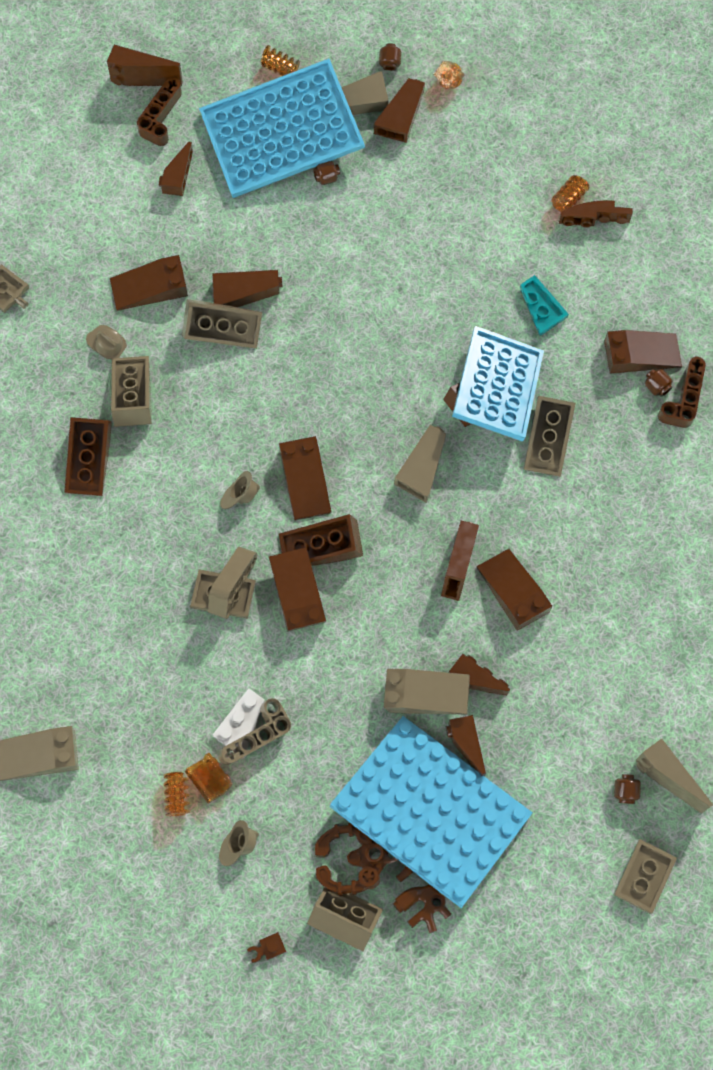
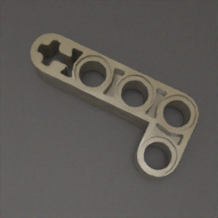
[208,547,257,619]
[218,698,291,765]

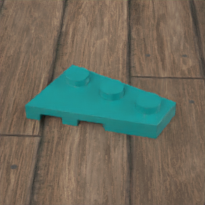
[520,275,569,336]

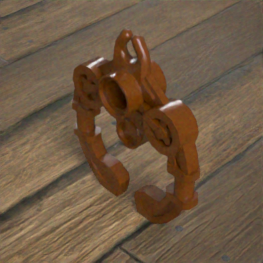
[315,823,398,897]

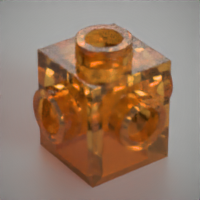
[433,61,465,89]

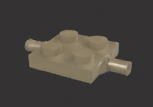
[0,264,29,313]

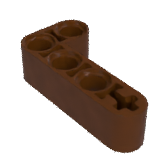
[137,77,182,146]
[658,357,706,428]

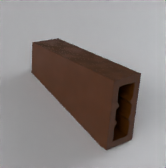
[374,78,425,143]
[212,270,283,308]
[441,520,479,601]

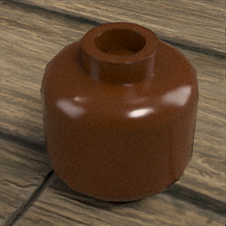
[379,43,402,71]
[313,161,340,185]
[645,369,673,397]
[614,774,641,804]

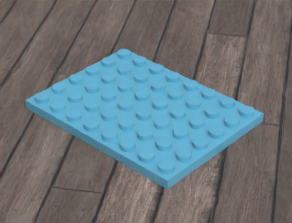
[199,59,365,198]
[330,716,533,908]

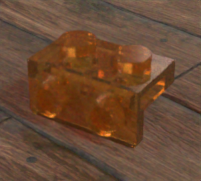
[185,753,232,804]

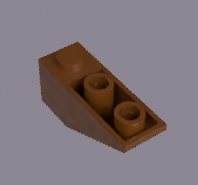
[448,654,511,696]

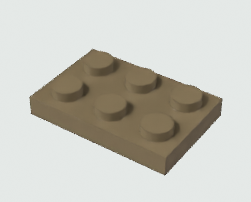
[190,570,256,619]
[614,839,677,914]

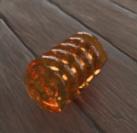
[261,45,300,76]
[551,175,590,212]
[163,772,190,816]

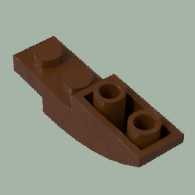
[559,200,633,228]

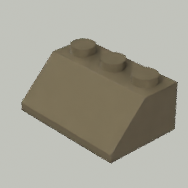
[307,887,383,951]

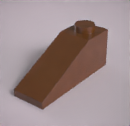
[159,142,193,196]
[446,715,486,777]

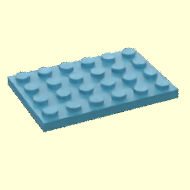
[452,326,544,442]

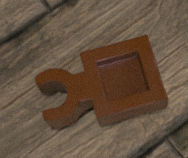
[247,932,286,963]

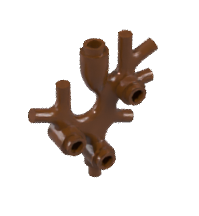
[393,860,452,934]

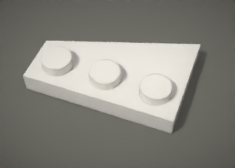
[212,689,265,760]

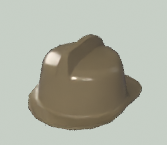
[86,325,127,360]
[220,471,260,509]
[219,820,259,866]

